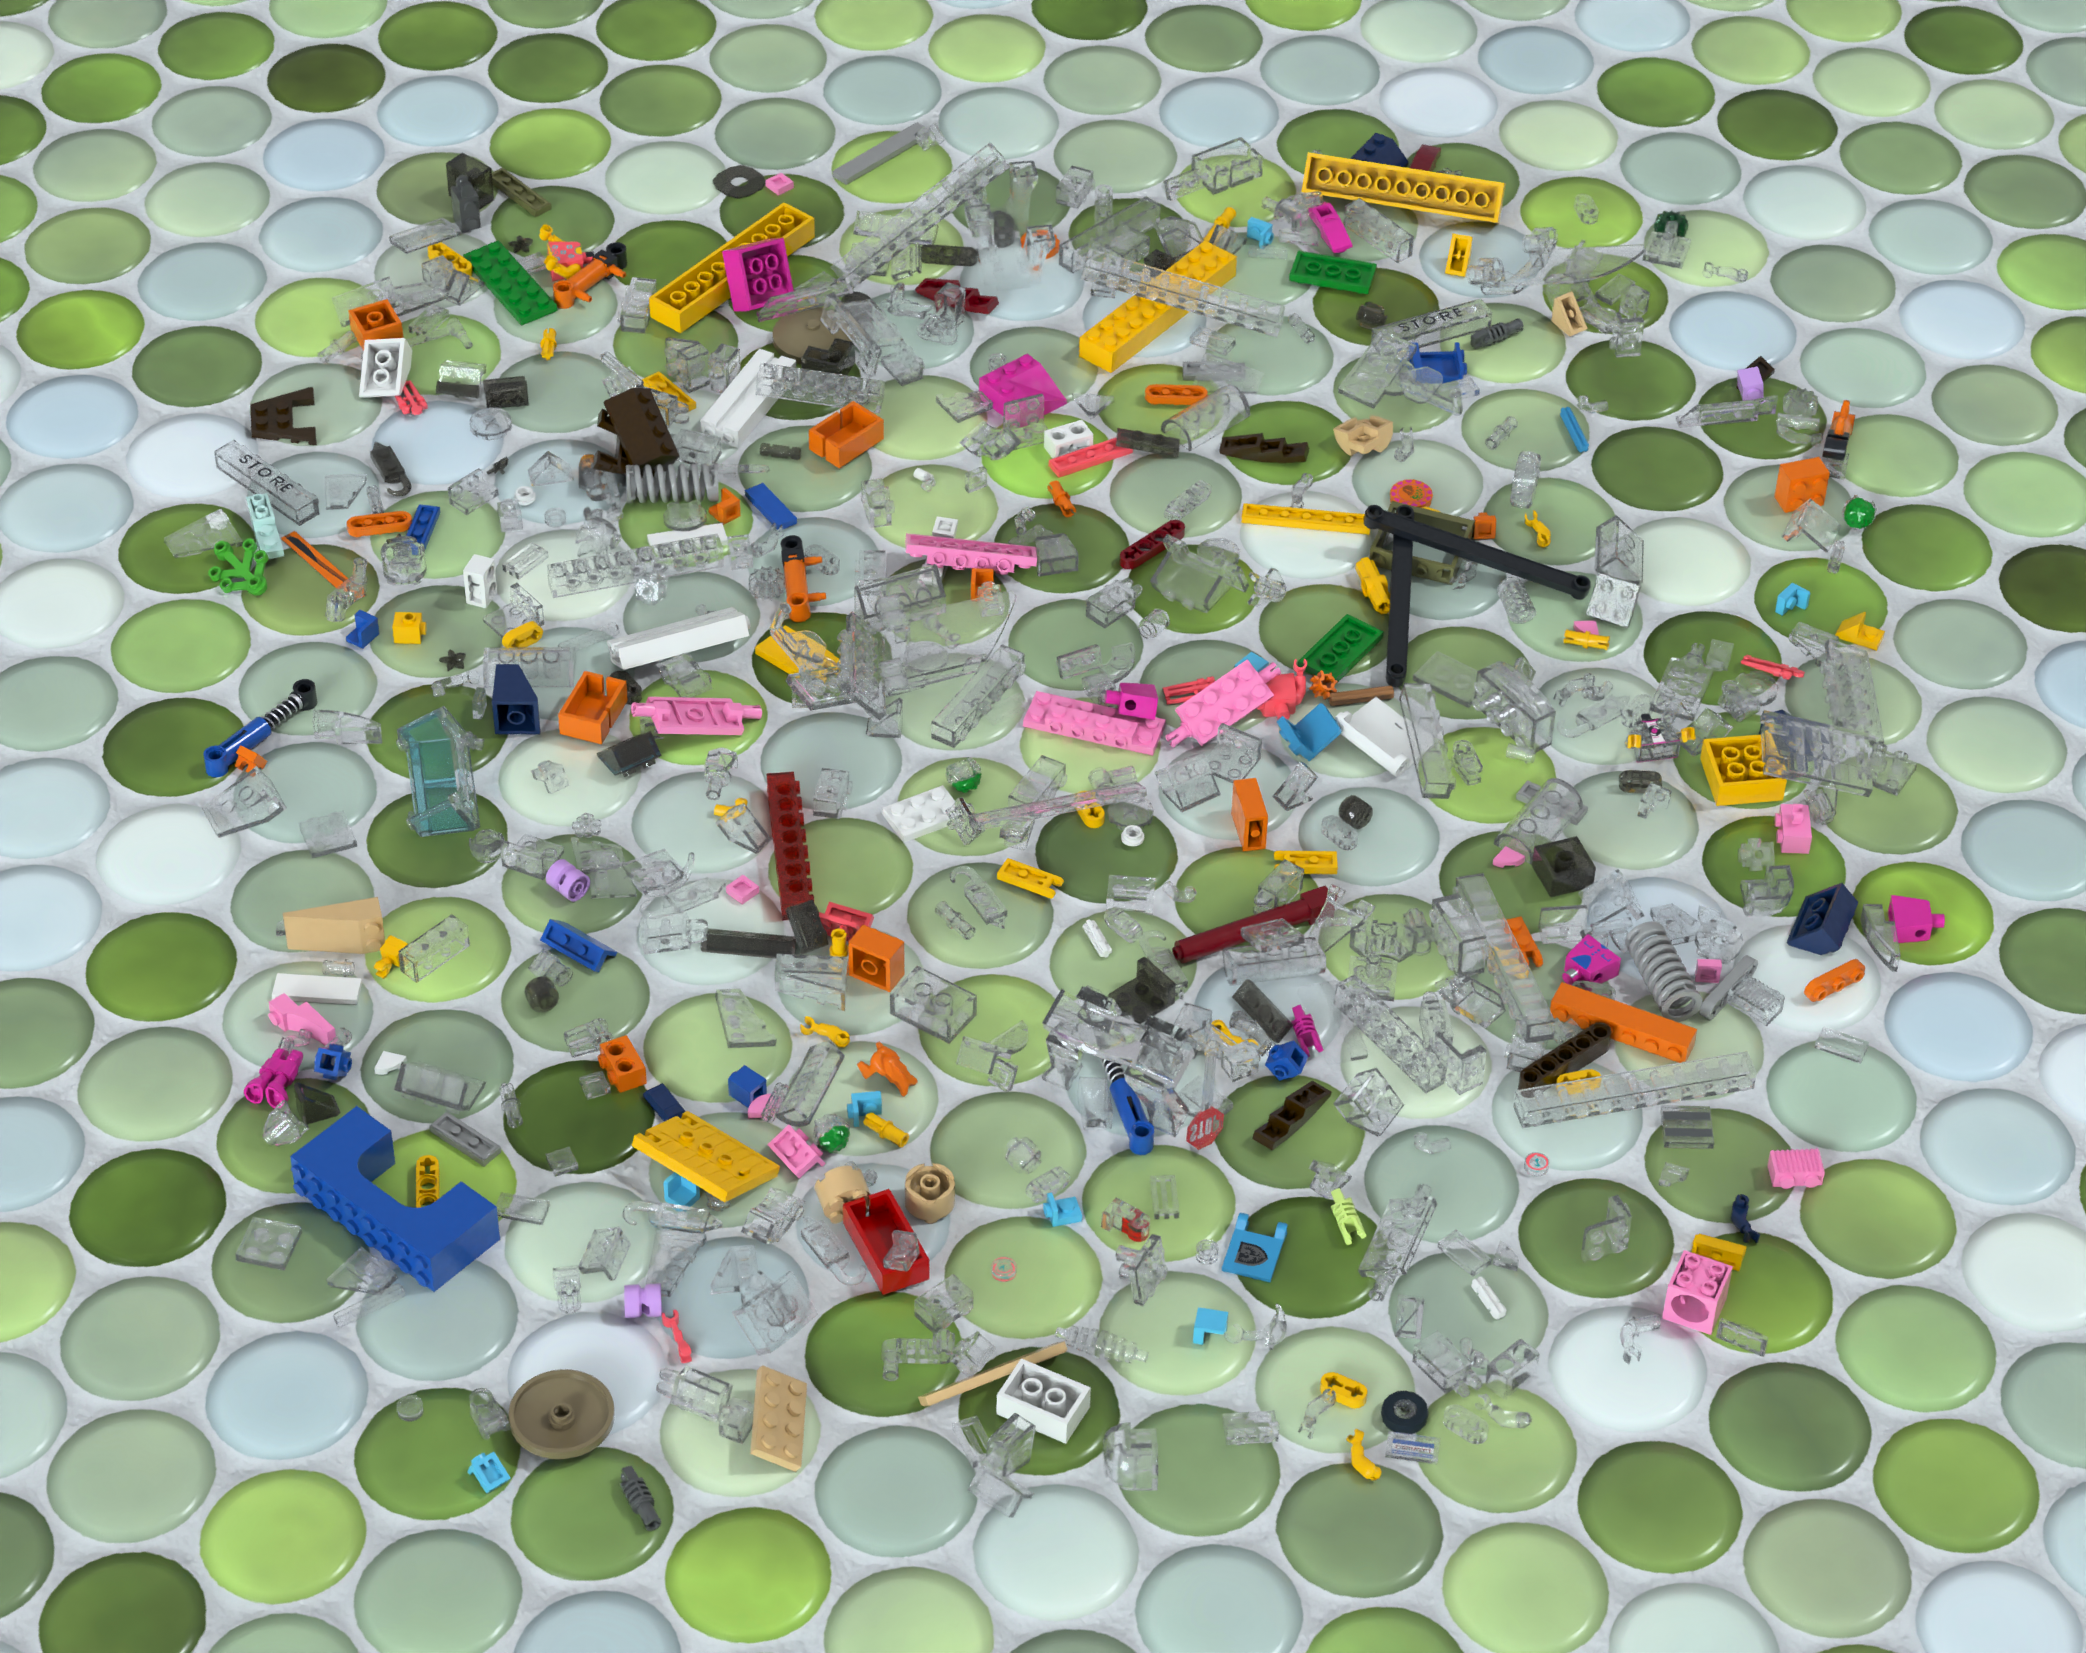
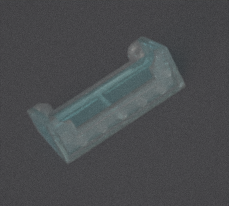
[396,706,481,837]

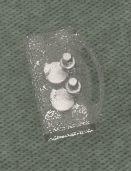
[1472,661,1556,755]

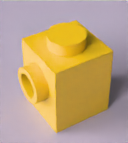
[392,612,427,644]

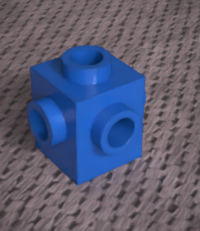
[1265,1040,1308,1081]
[314,1043,352,1080]

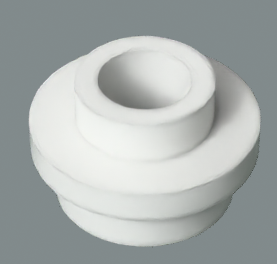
[514,486,536,506]
[1121,825,1144,846]

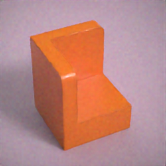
[709,488,740,525]
[971,568,994,603]

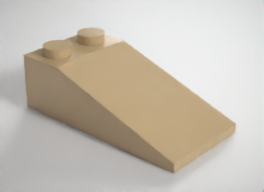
[283,897,385,954]

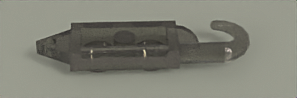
[370,442,412,497]

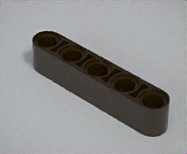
[1518,1023,1612,1100]

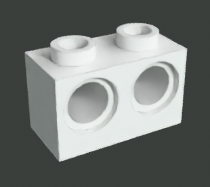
[1044,420,1093,459]
[463,554,497,608]

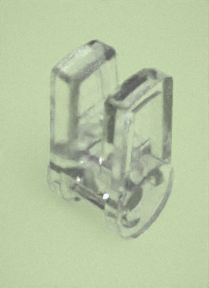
[1451,740,1483,785]
[564,1018,614,1058]

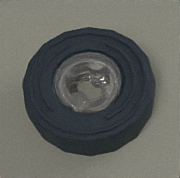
[1381,1391,1428,1435]

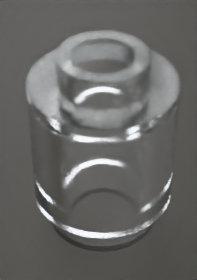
[1138,608,1170,639]

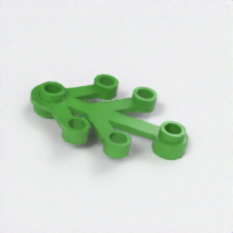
[208,538,269,596]

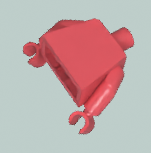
[1257,659,1307,720]

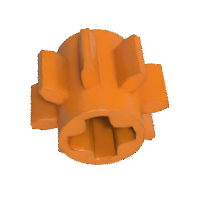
[1309,670,1338,700]

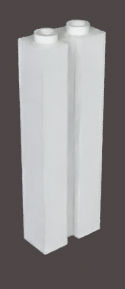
[700,349,797,448]
[607,607,750,670]

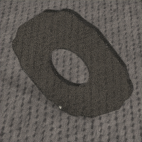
[713,165,766,199]

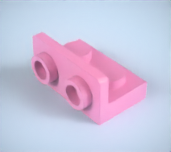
[767,1124,826,1179]

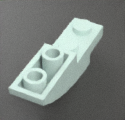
[246,493,284,559]

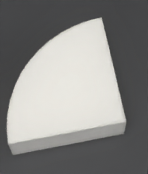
[374,1051,407,1075]

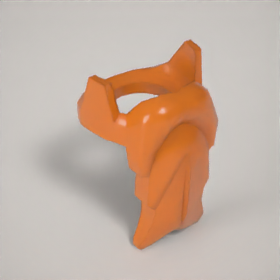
[857,1041,918,1096]

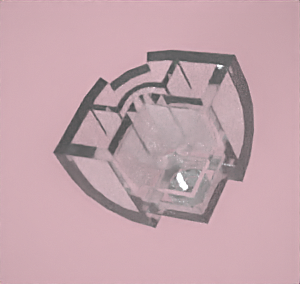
[1740,865,1794,917]
[1103,1422,1158,1491]

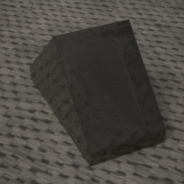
[294,1082,341,1125]

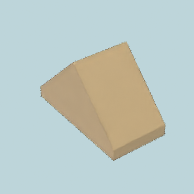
[1552,291,1588,336]

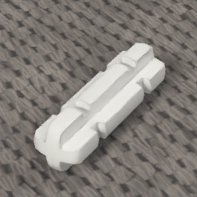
[1083,919,1112,958]
[1471,1276,1506,1320]

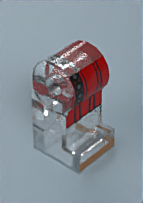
[1101,1197,1150,1242]

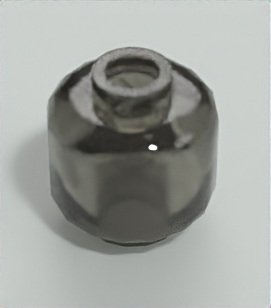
[1355,301,1387,331]
[524,977,559,1012]

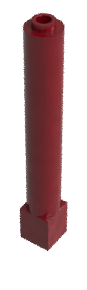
[1172,885,1337,964]

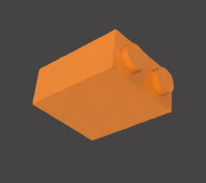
[1231,778,1268,852]

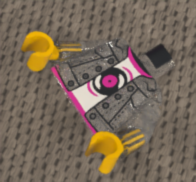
[1624,714,1696,763]

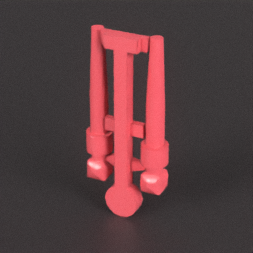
[395,380,428,415]
[1741,655,1805,680]
[1162,676,1215,705]

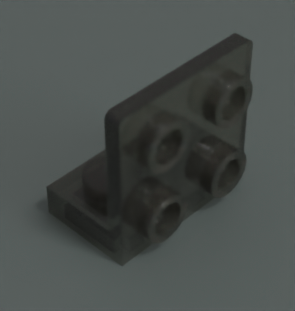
[483,376,529,409]
[785,900,829,955]
[1108,956,1176,1025]

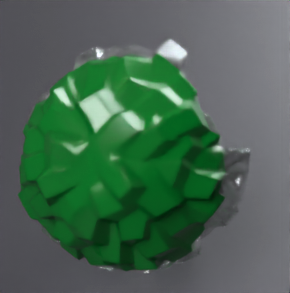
[1842,495,1877,530]
[945,757,982,793]
[813,1114,850,1153]

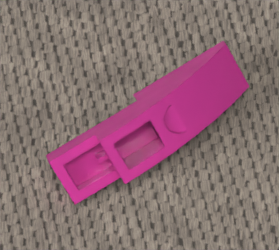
[1306,201,1353,253]

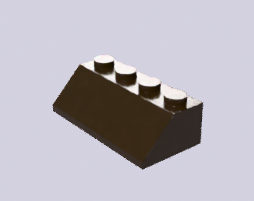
[604,388,680,471]

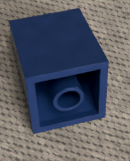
[492,664,541,734]

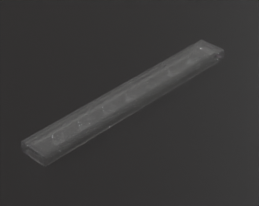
[968,781,1147,830]

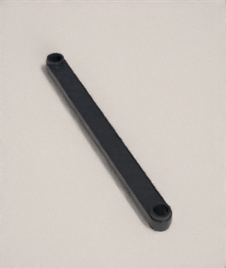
[1363,505,1591,600]
[1386,505,1414,687]

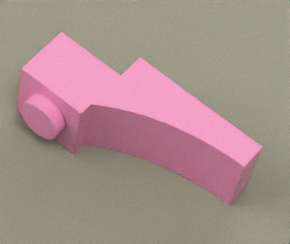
[268,993,337,1047]

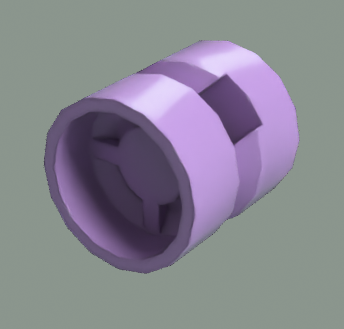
[546,859,590,902]
[624,1283,662,1318]

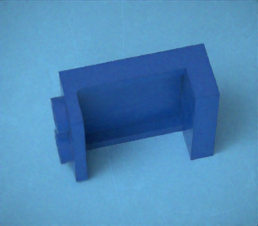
[1408,342,1467,385]

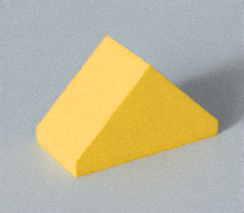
[1445,234,1473,277]

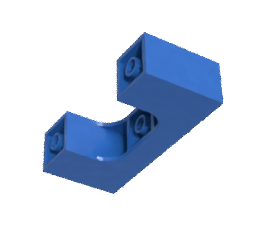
[290,1106,500,1292]

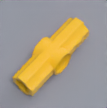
[1355,557,1390,614]

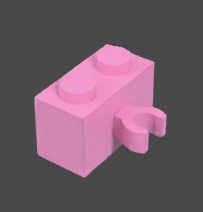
[1774,804,1812,854]

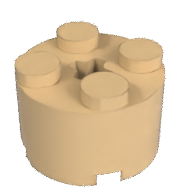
[905,1163,955,1224]
[815,1166,871,1224]

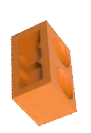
[598,1035,647,1093]

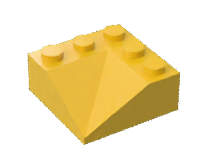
[1700,734,1787,806]

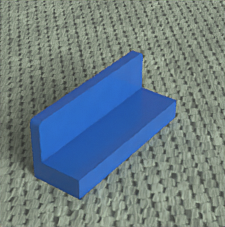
[540,919,618,972]

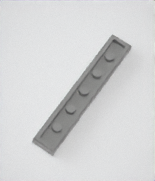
[833,122,931,185]

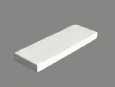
[647,523,728,557]
[272,973,362,1005]

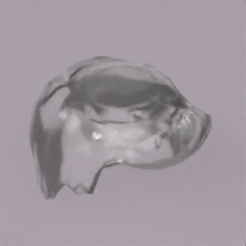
[469,829,504,863]

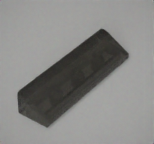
[701,928,799,960]

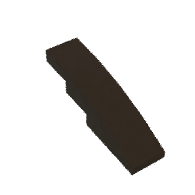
[1219,433,1309,463]
[1252,1081,1332,1150]

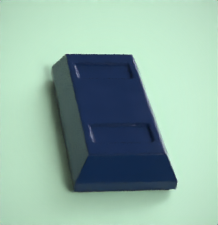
[643,1083,686,1121]

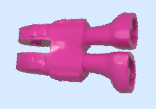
[244,1047,303,1109]

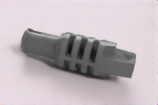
[1471,318,1524,349]
[620,1466,661,1531]

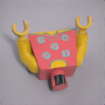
[539,224,594,281]

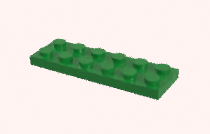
[463,240,557,326]

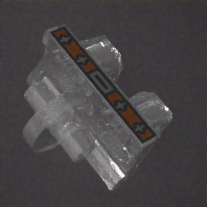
[945,797,986,845]

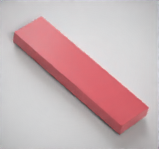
[1048,435,1133,478]

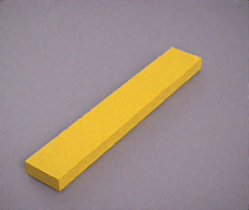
[1241,503,1370,535]

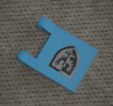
[1222,1213,1288,1283]

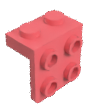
[813,902,874,942]

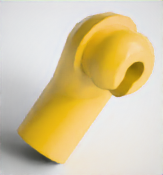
[714,798,748,818]

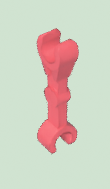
[662,1310,692,1363]

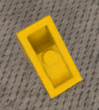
[1835,612,1885,651]

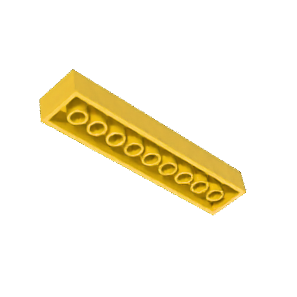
[1301,152,1506,223]
[649,202,815,333]
[1079,241,1237,373]

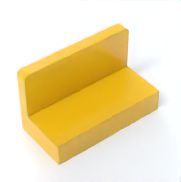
[1691,1234,1746,1271]

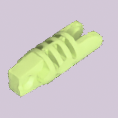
[1331,1188,1367,1245]

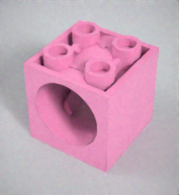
[1662,1250,1733,1335]

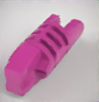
[1291,1005,1324,1057]

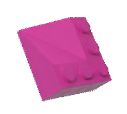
[722,238,795,312]
[979,353,1067,429]

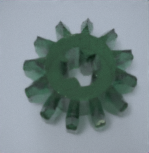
[1654,210,1688,242]

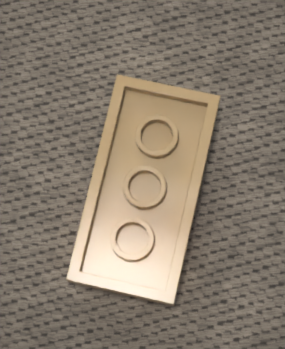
[750,1365,807,1472]

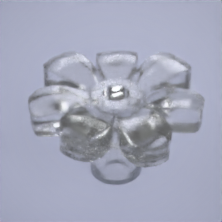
[572,813,602,838]

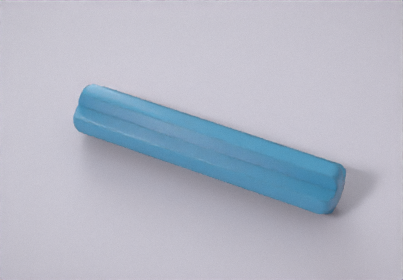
[1560,407,1589,452]

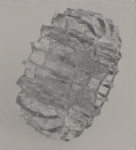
[1510,451,1541,509]

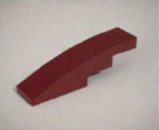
[1410,144,1441,172]
[915,278,999,314]

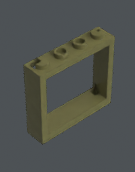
[1369,501,1475,585]

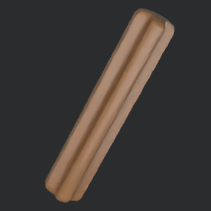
[1328,686,1394,706]

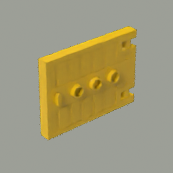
[632,1111,780,1202]

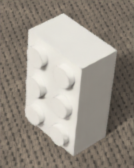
[997,1359,1091,1444]

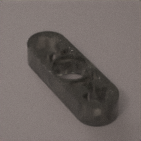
[919,244,978,266]

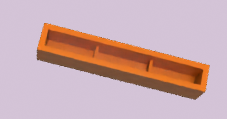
[1549,982,1697,1064]

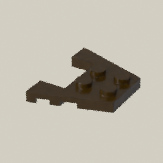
[250,387,317,445]
[593,408,655,478]

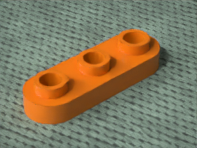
[1145,384,1208,406]
[346,511,412,537]
[1804,959,1865,1002]

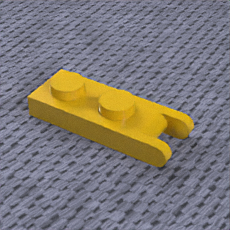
[1274,851,1338,874]
[997,858,1064,899]

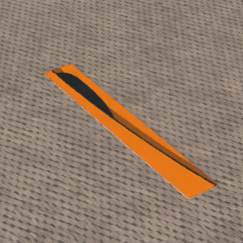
[281,531,366,602]

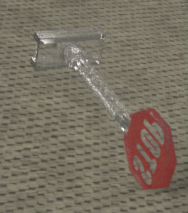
[1186,1020,1238,1150]

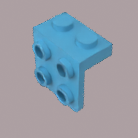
[1276,703,1342,761]

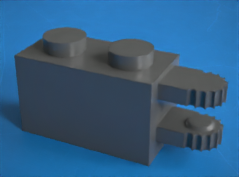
[451,175,481,233]

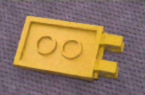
[755,625,842,688]

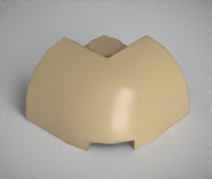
[1333,415,1393,456]

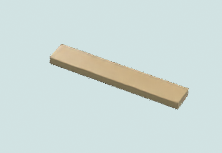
[918,1341,1067,1406]

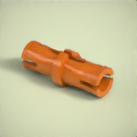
[1047,480,1076,517]

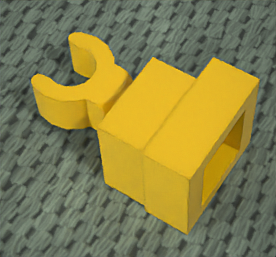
[374,935,411,979]

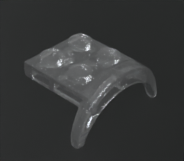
[622,849,695,897]

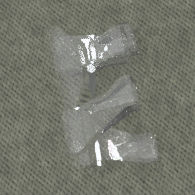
[958,161,1056,291]
[1042,986,1195,1138]

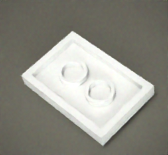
[882,785,965,843]

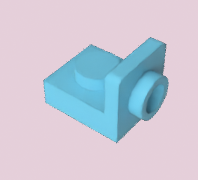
[1247,217,1274,250]
[1775,583,1810,616]
[847,1091,882,1127]
[1043,1192,1082,1227]
[467,1452,510,1494]

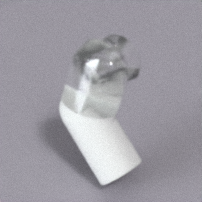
[913,468,936,492]

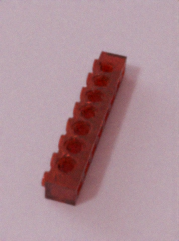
[766,772,815,920]

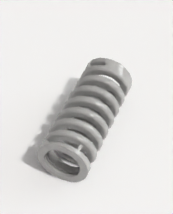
[626,463,719,504]
[1625,921,1702,1022]

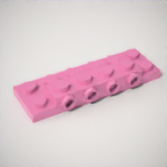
[905,533,1037,575]
[1023,691,1166,756]

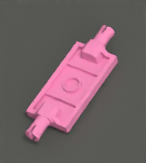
[1165,659,1281,747]
[631,697,762,735]

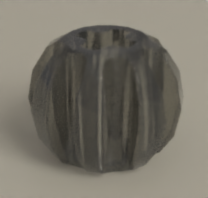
[1338,795,1373,829]

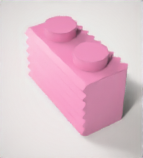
[1768,1148,1825,1189]

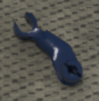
[1731,1194,1760,1243]

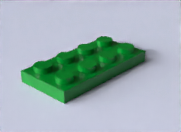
[1289,251,1377,294]
[1298,614,1384,685]

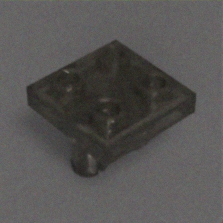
[1586,572,1642,628]

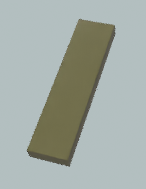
[487,168,551,217]

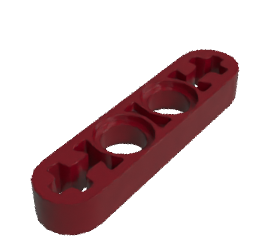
[1120,520,1185,570]

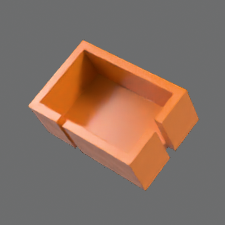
[809,401,884,468]
[558,671,628,744]

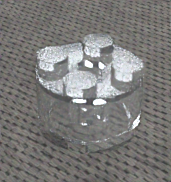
[381,536,427,585]

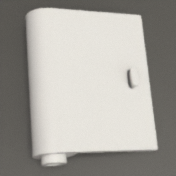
[1335,697,1437,777]

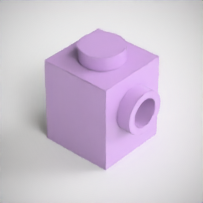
[1737,367,1764,402]

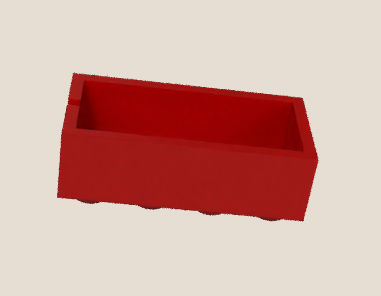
[843,1189,930,1295]

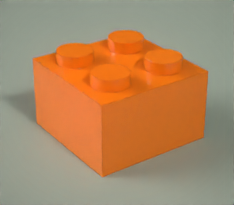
[348,299,404,351]
[1774,457,1830,513]
[848,925,905,992]

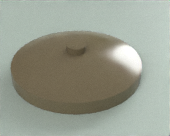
[772,308,855,366]
[509,1369,615,1459]

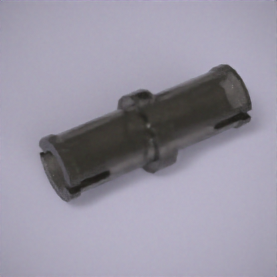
[436,381,480,398]

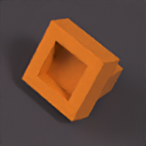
[1473,512,1496,539]
[235,745,268,776]

